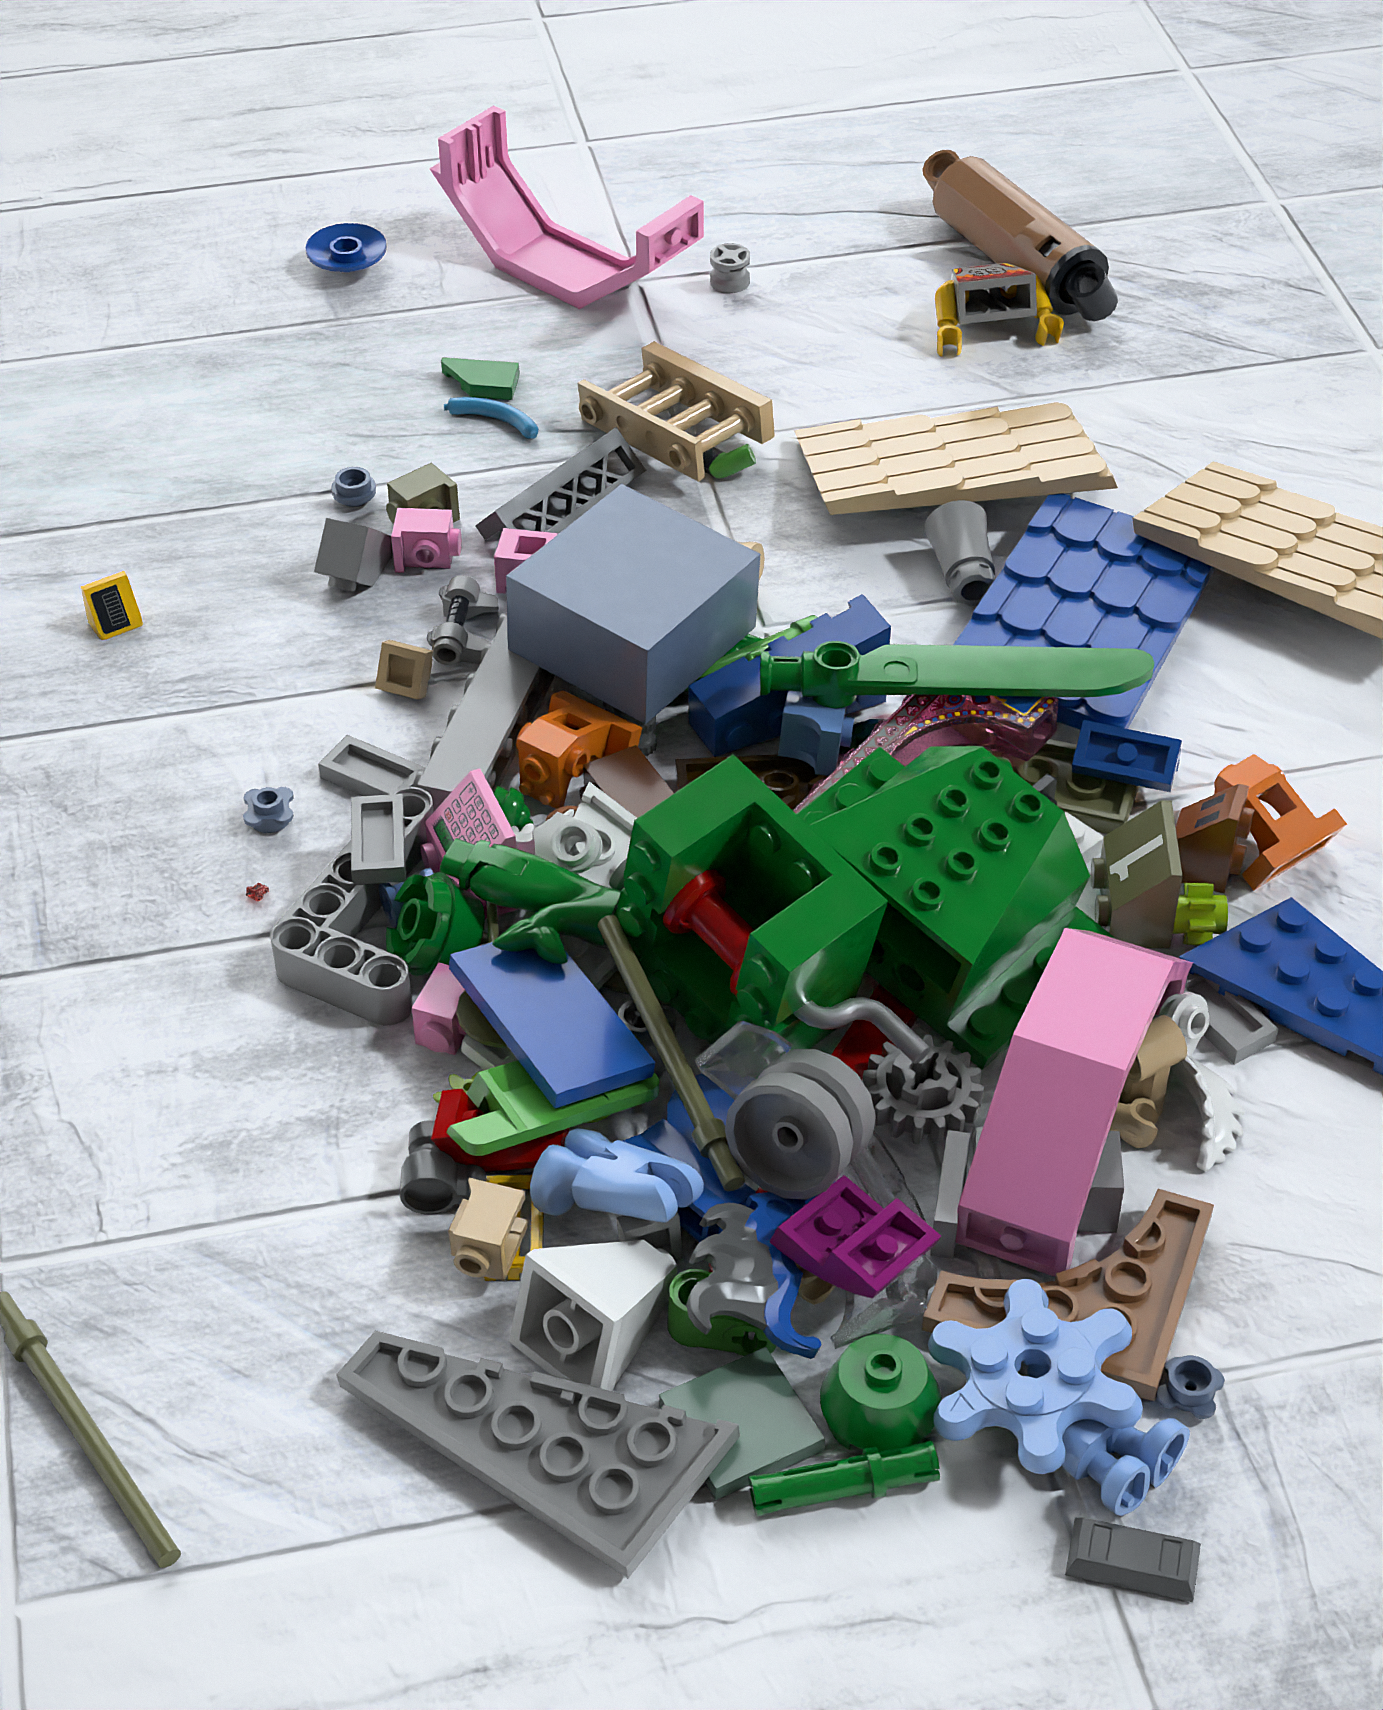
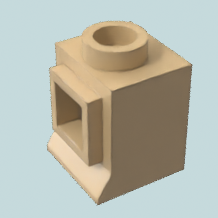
[448,1178,528,1281]

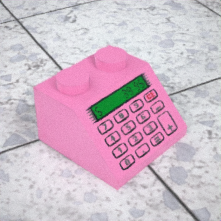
[420,768,518,919]

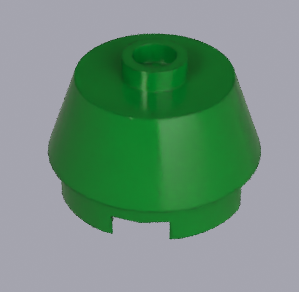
[386,872,485,976]
[820,1334,942,1452]

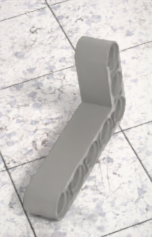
[271,787,434,1026]

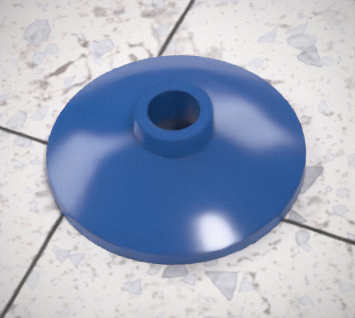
[305,223,387,273]

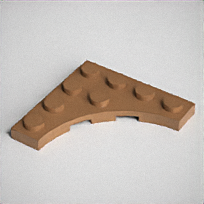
[922,1188,1214,1402]

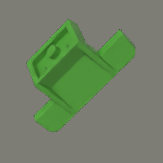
[446,1060,660,1156]

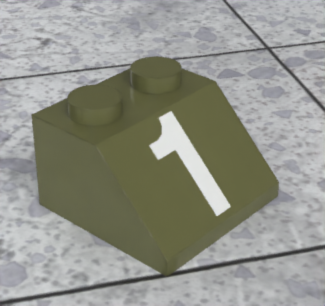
[1090,800,1183,949]

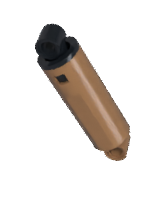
[922,150,1118,321]

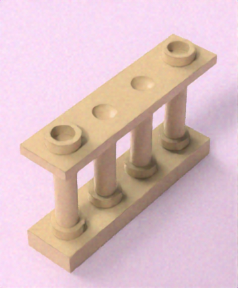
[577,341,775,482]

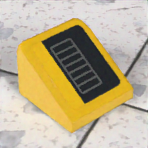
[81,571,143,640]

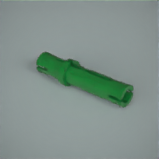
[748,1441,940,1517]

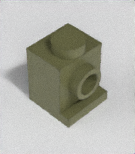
[386,462,460,525]

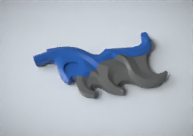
[686,1181,835,1359]

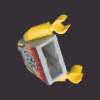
[934,263,1064,357]

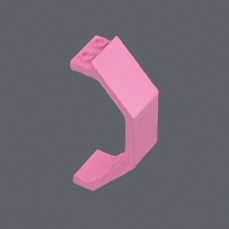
[429,105,704,309]
[956,928,1193,1277]

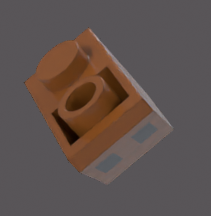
[1175,784,1255,894]

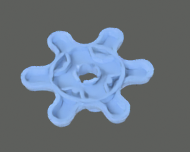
[928,1279,1143,1474]

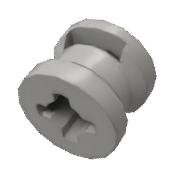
[710,243,750,293]

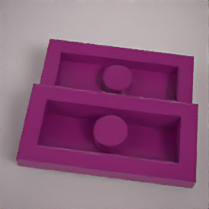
[770,1175,941,1299]

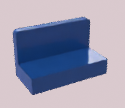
[1072,720,1182,793]

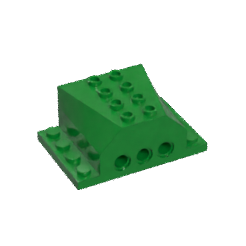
[797,746,1116,1070]

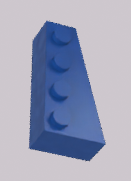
[688,594,891,757]

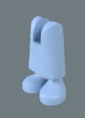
[530,1128,704,1223]
[1027,1364,1190,1516]

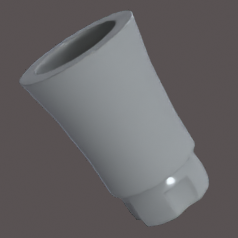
[924,500,995,606]

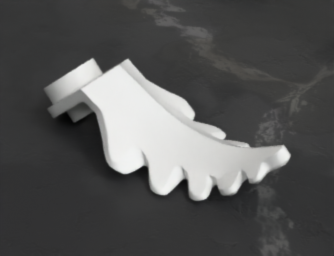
[511,809,602,874]
[1159,992,1245,1171]

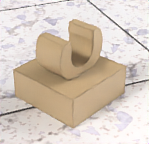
[375,640,433,700]

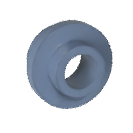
[331,467,376,507]

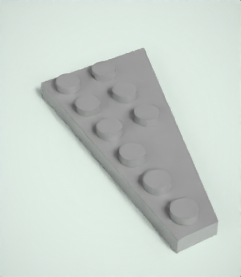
[336,1330,740,1579]

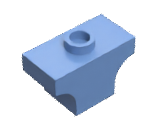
[778,691,854,776]

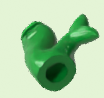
[440,838,620,964]

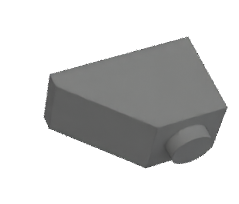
[314,518,393,592]

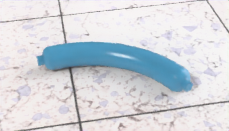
[443,397,539,439]

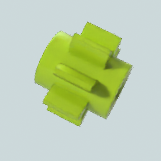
[1172,883,1228,946]

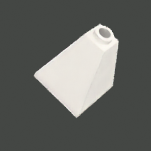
[509,1240,678,1391]

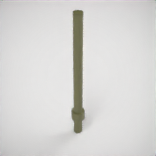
[598,915,745,1192]
[0,1291,181,1568]

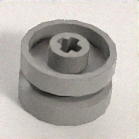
[725,1049,876,1199]

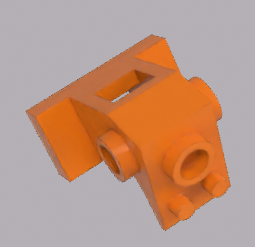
[516,690,642,809]
[1214,754,1347,891]

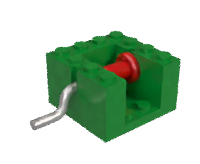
[616,754,930,1079]

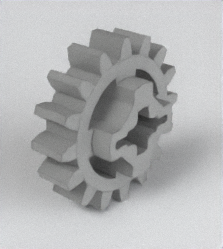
[862,1035,984,1145]

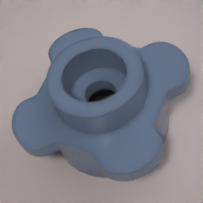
[243,787,294,833]
[1156,1355,1225,1419]

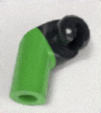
[703,444,756,478]

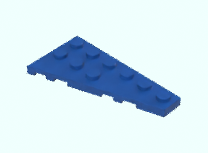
[1179,897,1383,1076]

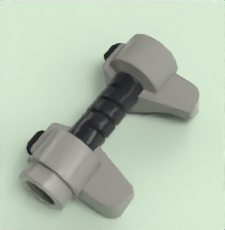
[427,575,499,666]

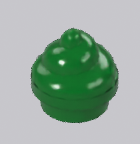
[493,786,534,832]

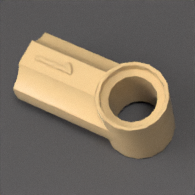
[1119,1015,1187,1116]

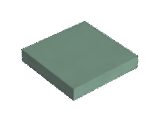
[659,1347,825,1500]

